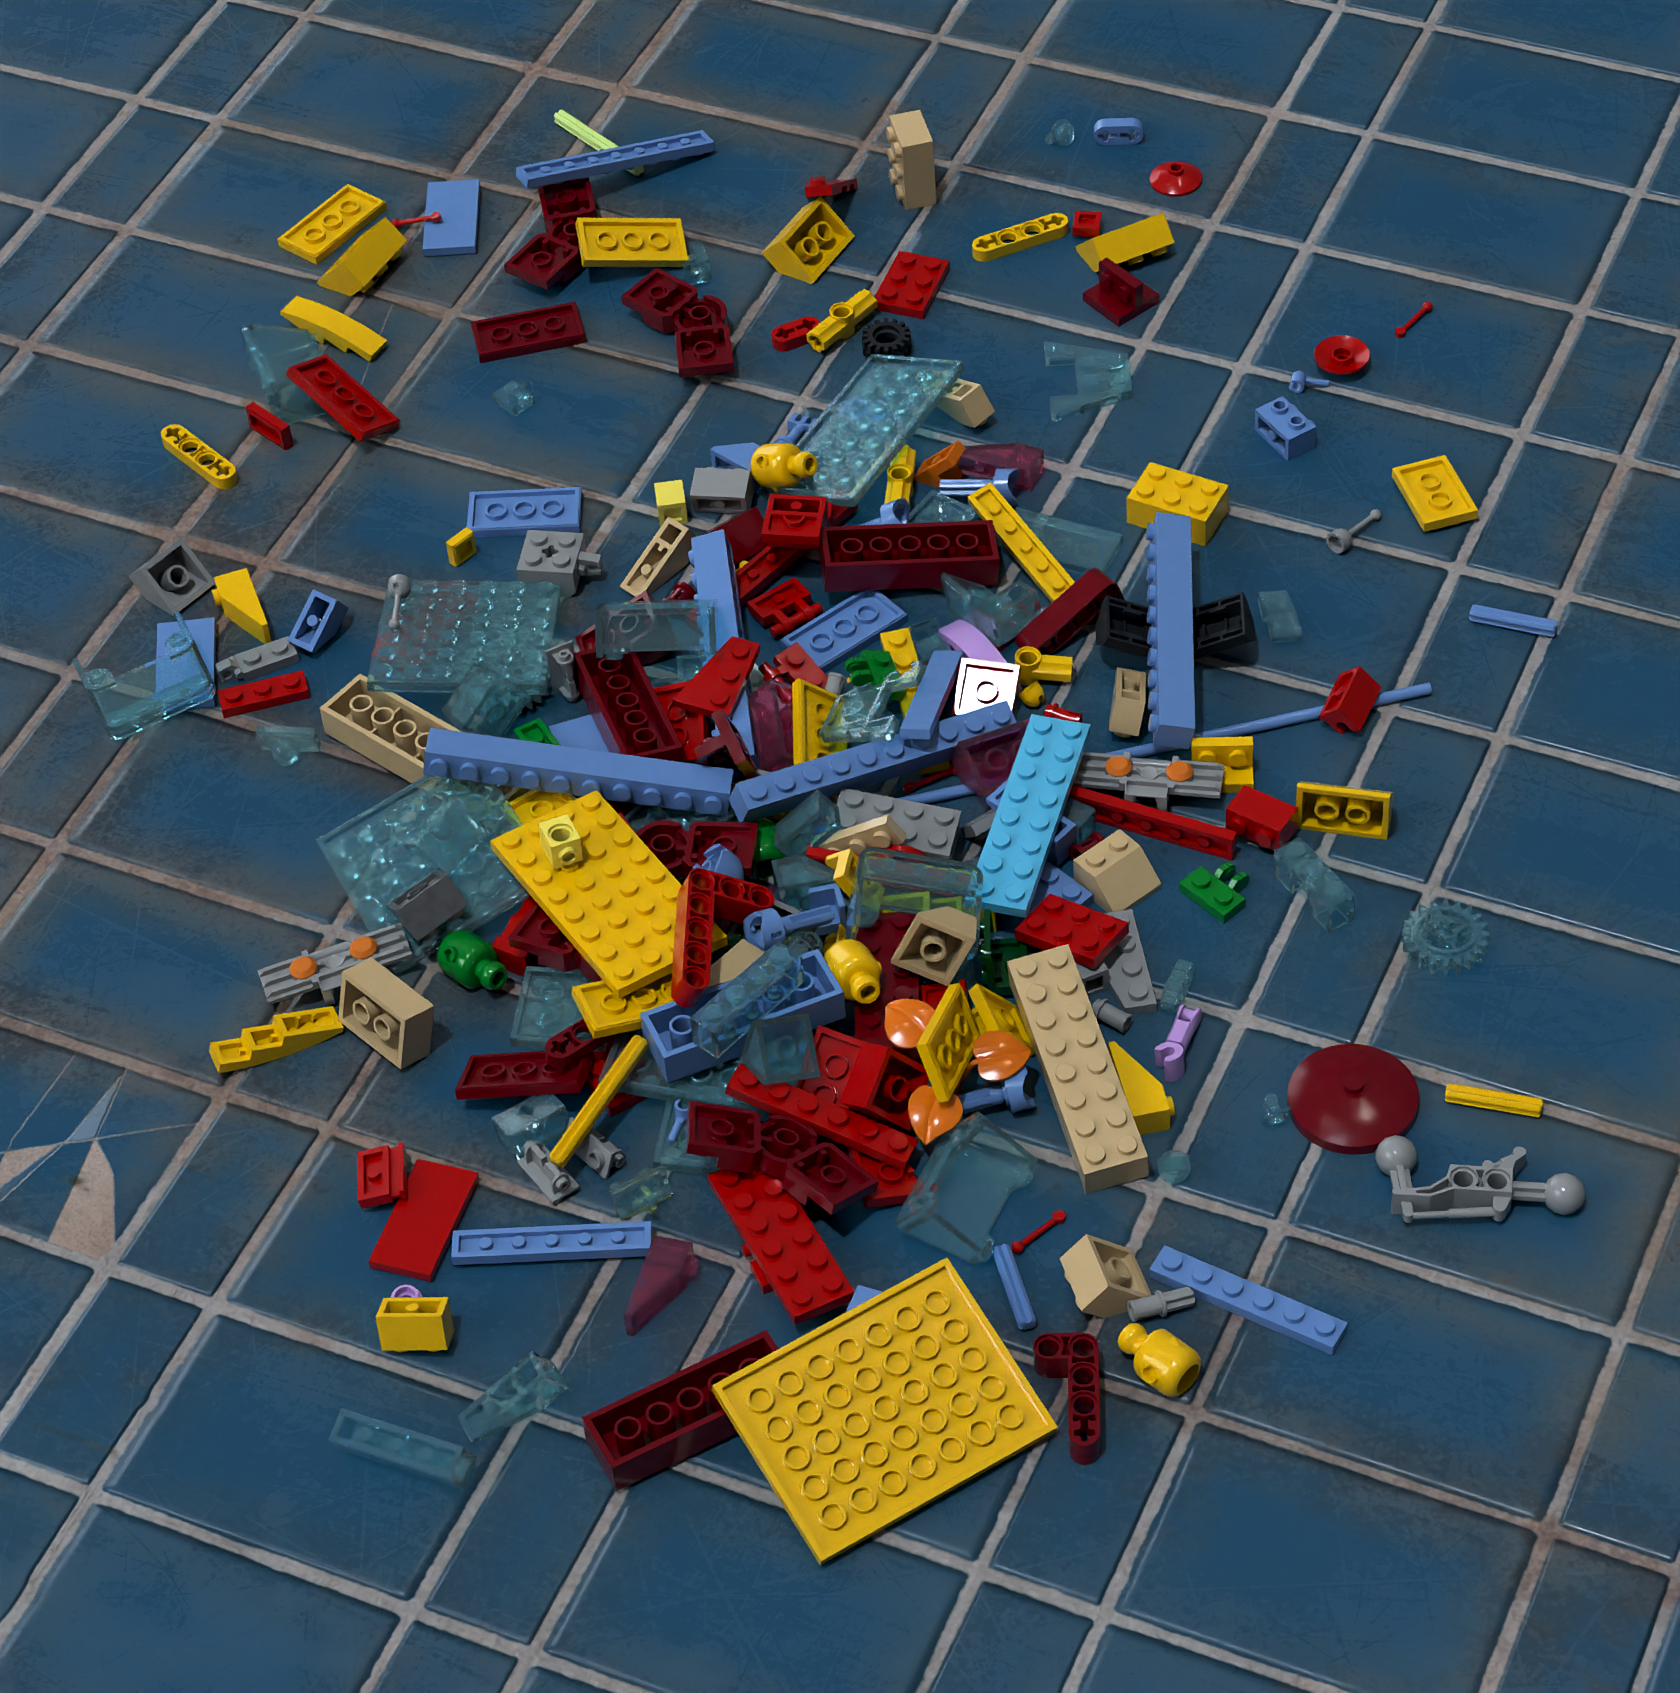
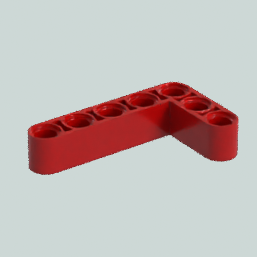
[671,868,775,1008]

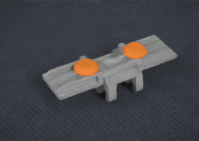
[1074,752,1225,811]
[257,923,413,1006]

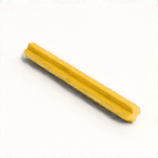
[549,1035,649,1167]

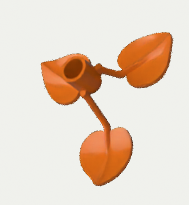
[885,999,1031,1145]

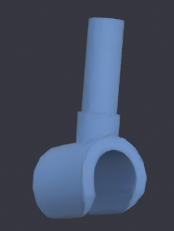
[1289,371,1329,393]
[667,1099,687,1144]

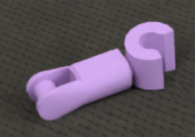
[1154,1004,1202,1082]

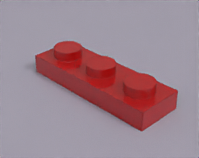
[217,670,310,718]

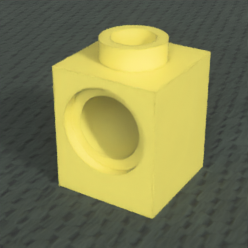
[654,479,688,527]
[538,814,583,869]

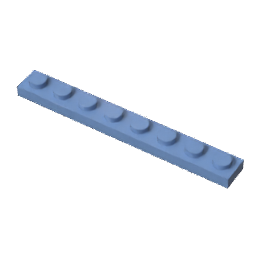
[516,130,714,189]

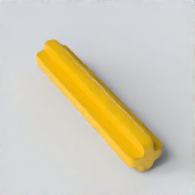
[1445,1083,1543,1117]

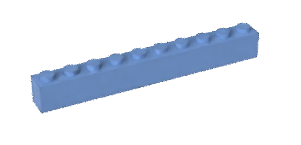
[1146,512,1195,749]
[688,529,763,780]
[729,700,1019,822]
[423,728,733,816]

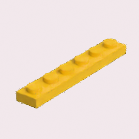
[967,482,1075,603]
[880,628,950,775]

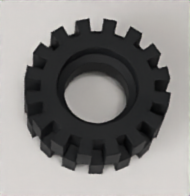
[862,318,912,367]

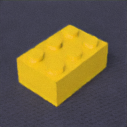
[1126,462,1229,547]

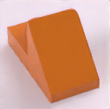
[913,440,966,488]

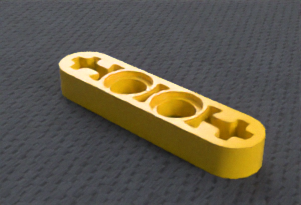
[972,213,1069,262]
[161,424,238,489]

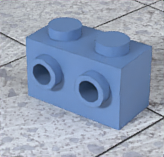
[1255,396,1317,461]

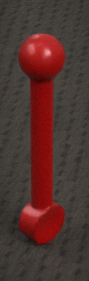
[391,211,442,229]
[1395,301,1433,338]
[903,763,961,794]
[1011,1210,1066,1254]

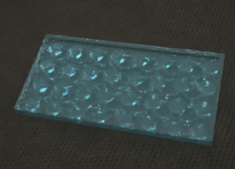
[759,354,965,507]

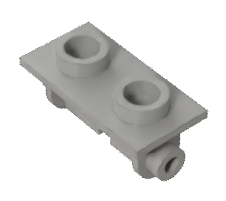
[545,640,580,702]
[567,1117,626,1180]
[517,1140,580,1204]

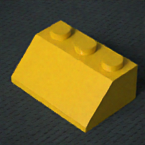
[762,196,855,284]
[1075,212,1175,273]
[317,217,407,296]
[1296,781,1393,840]

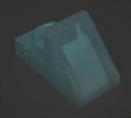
[901,617,949,670]

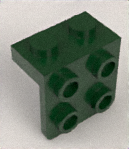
[978,909,1028,996]

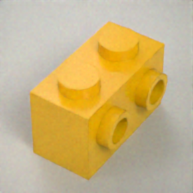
[376,1297,455,1352]

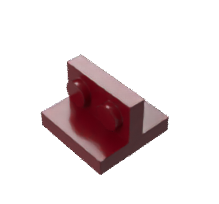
[1083,258,1159,327]
[694,709,761,779]

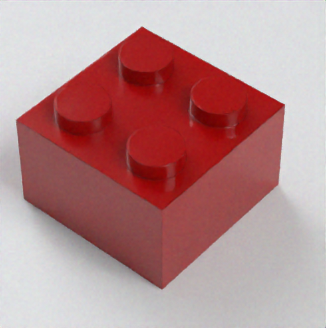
[840,1042,929,1131]

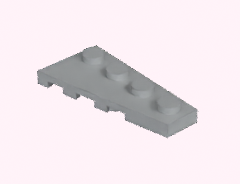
[1103,909,1157,1015]

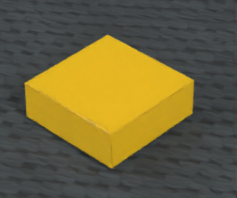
[446,527,477,567]

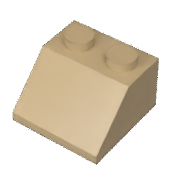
[1073,829,1162,913]
[890,906,977,986]
[1060,1234,1151,1318]

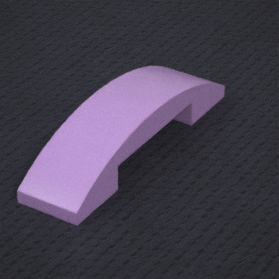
[935,619,1023,695]

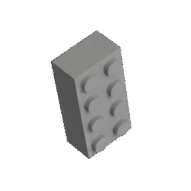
[828,787,961,870]

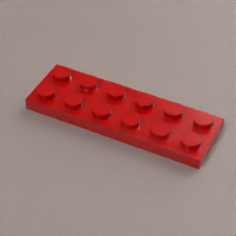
[707,1168,855,1325]

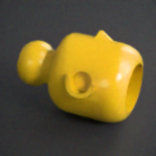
[750,443,818,492]
[824,939,882,1004]
[1117,1323,1201,1397]

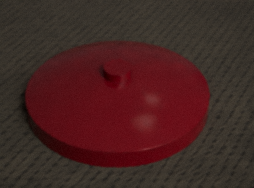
[1287,1044,1419,1155]

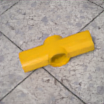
[806,289,877,353]
[884,444,916,504]

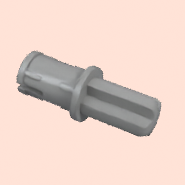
[1126,1287,1195,1322]

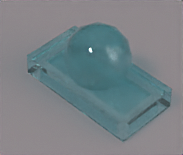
[255,726,321,766]

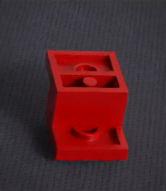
[761,494,834,550]

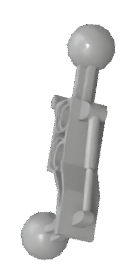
[1375,1135,1586,1223]

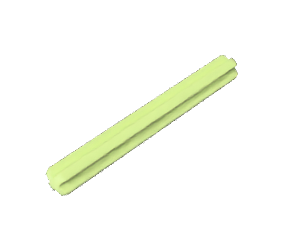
[554,110,645,176]

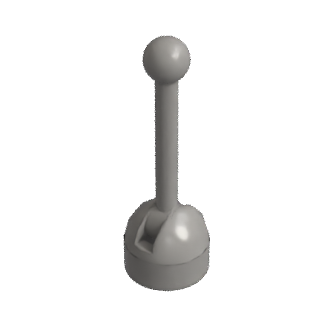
[1326,509,1381,554]
[388,574,412,630]

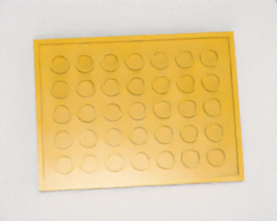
[711,1257,1058,1565]

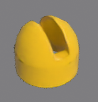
[1018,681,1045,707]

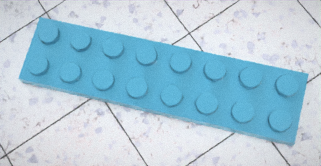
[965,714,1091,918]

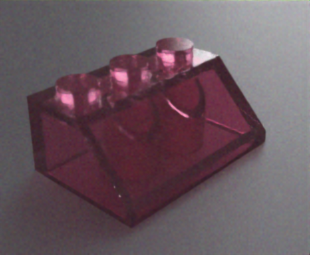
[748,679,794,772]
[950,718,1030,797]

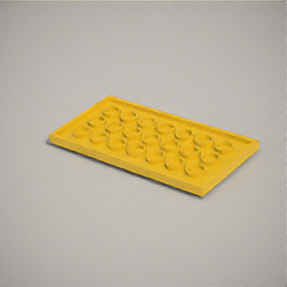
[490,790,728,999]

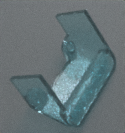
[594,599,718,660]
[72,611,216,740]
[845,847,983,971]

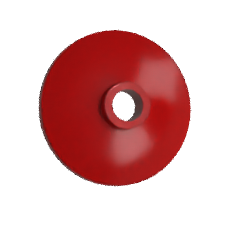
[1150,161,1202,197]
[1314,335,1370,375]

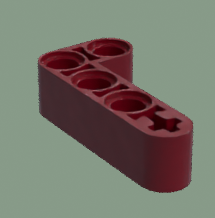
[1015,568,1125,655]
[1033,1333,1101,1465]

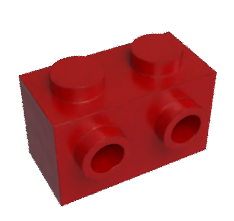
[1225,785,1298,852]

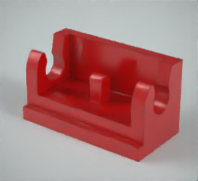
[1319,666,1381,734]

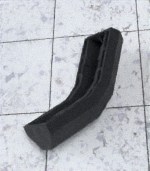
[1096,592,1255,660]

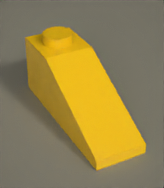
[211,568,272,644]
[1108,1041,1175,1135]

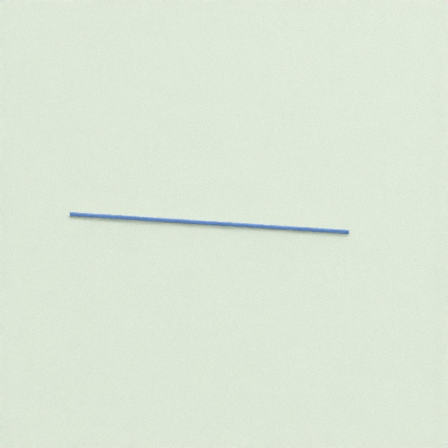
[778,683,1432,836]

